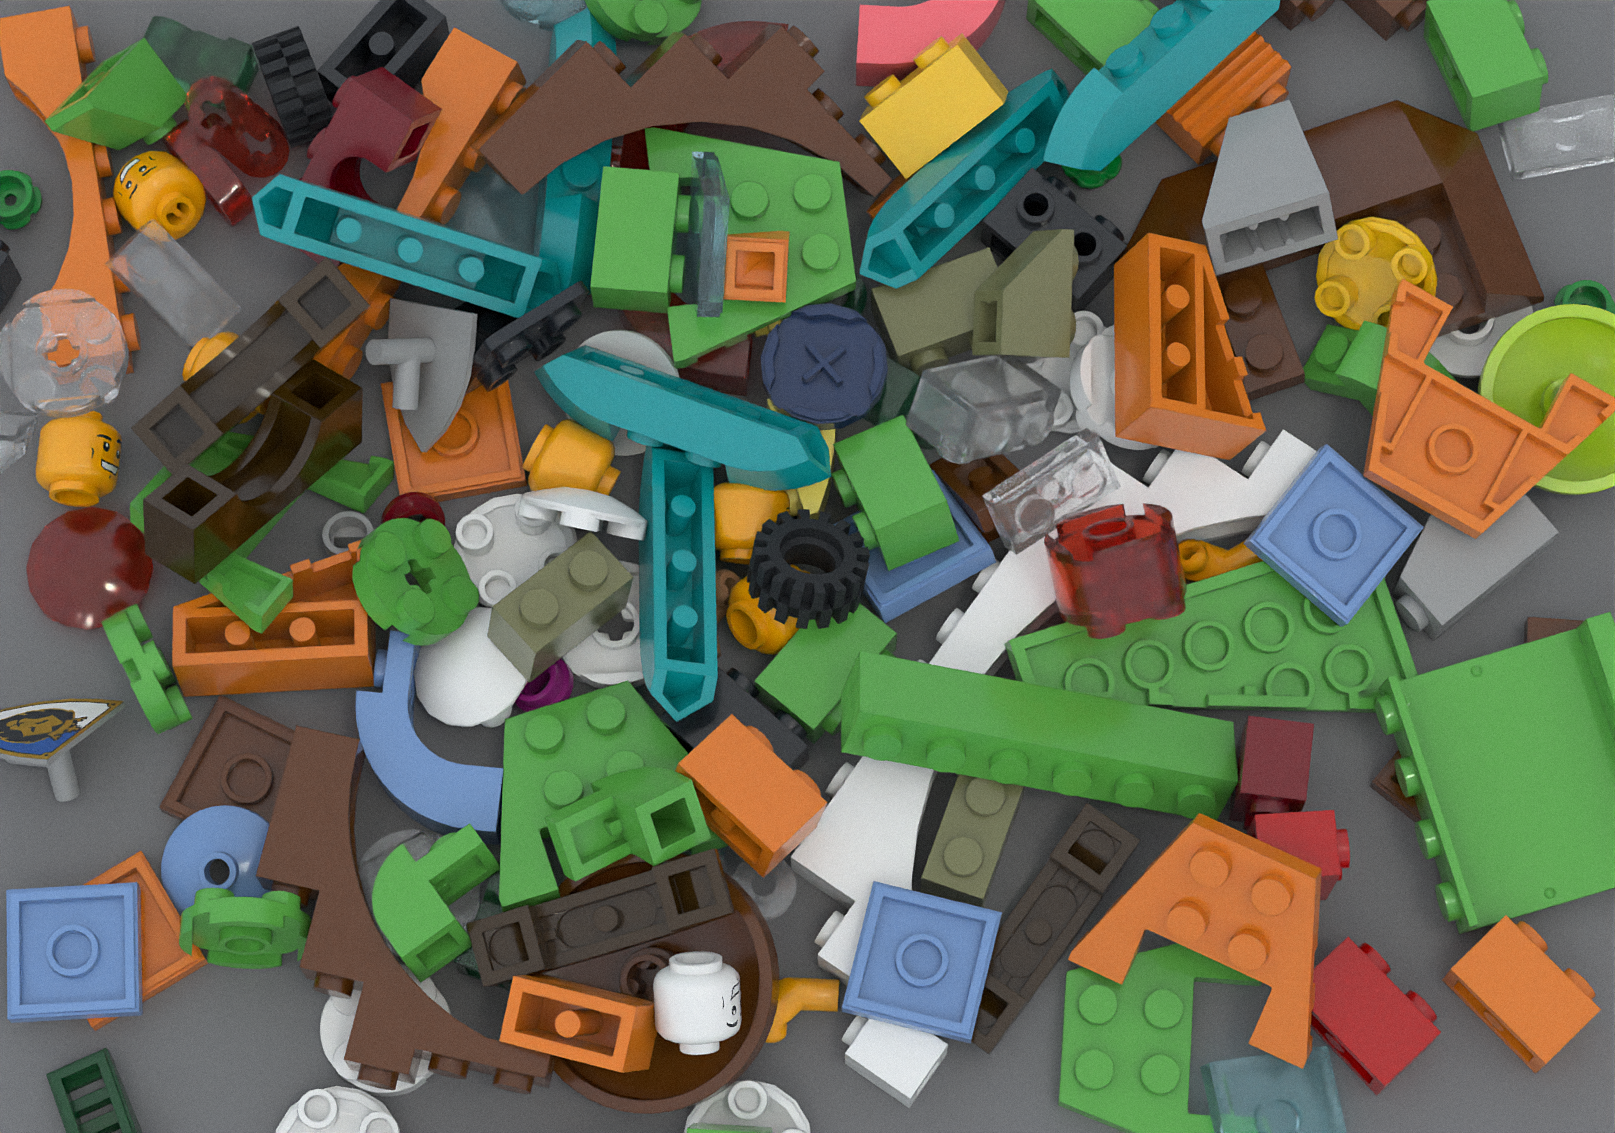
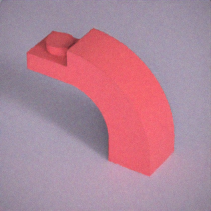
[856,0,1006,87]

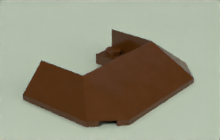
[1126,100,1544,401]

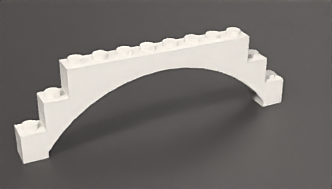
[791,429,1317,1108]

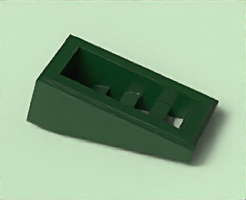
[46,1047,143,1133]

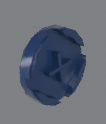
[761,303,888,430]

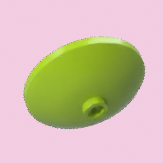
[1478,304,1615,495]

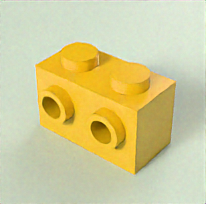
[859,33,1008,179]

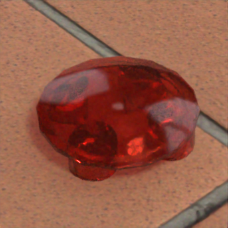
[26,507,154,630]

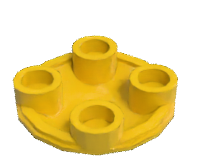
[1314,216,1438,331]

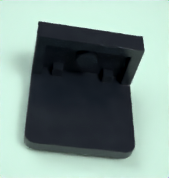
[454,281,590,396]

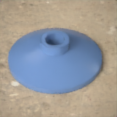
[161,805,271,916]

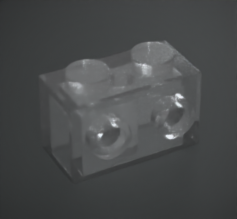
[906,356,1062,464]

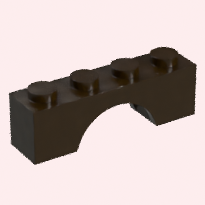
[131,257,371,475]
[143,359,363,584]

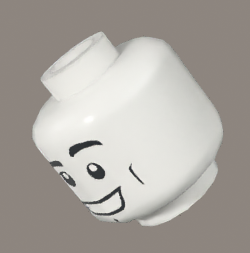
[653,951,742,1055]

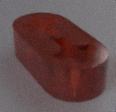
[185,76,290,178]
[161,119,255,227]

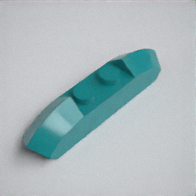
[1043,0,1280,171]
[533,8,617,295]
[859,68,1070,289]
[252,174,561,318]
[534,345,831,491]
[639,443,718,722]

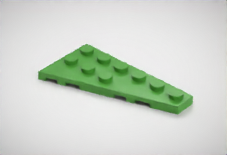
[1004,561,1418,713]

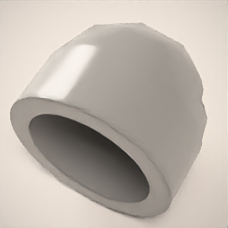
[322,511,373,557]

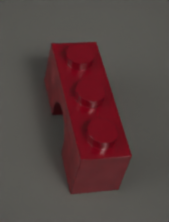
[297,67,442,267]

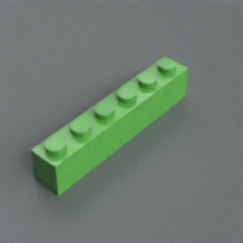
[841,651,1238,821]

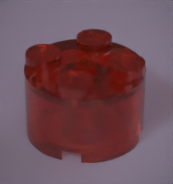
[1044,503,1187,639]

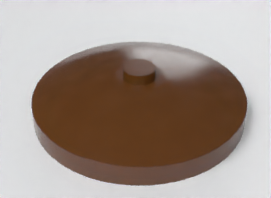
[542,853,779,1114]

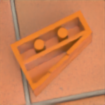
[1114,233,1266,460]
[172,540,376,697]

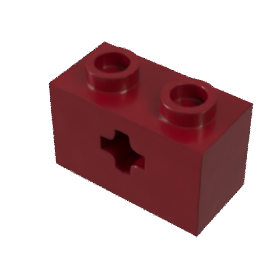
[1229,716,1314,831]

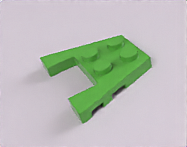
[645,127,856,369]
[130,432,394,634]
[499,680,728,912]
[1058,943,1262,1133]

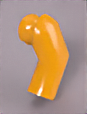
[1172,539,1263,582]
[766,977,839,1043]

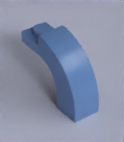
[355,630,504,845]

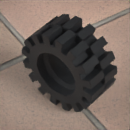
[252,26,333,149]
[747,509,870,629]

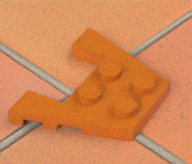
[1363,279,1615,539]
[1068,813,1322,1069]

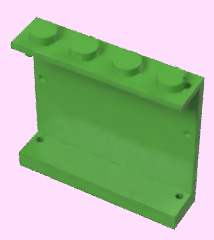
[1375,612,1615,935]

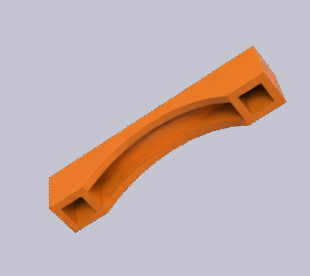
[0,6,141,386]
[307,27,527,380]

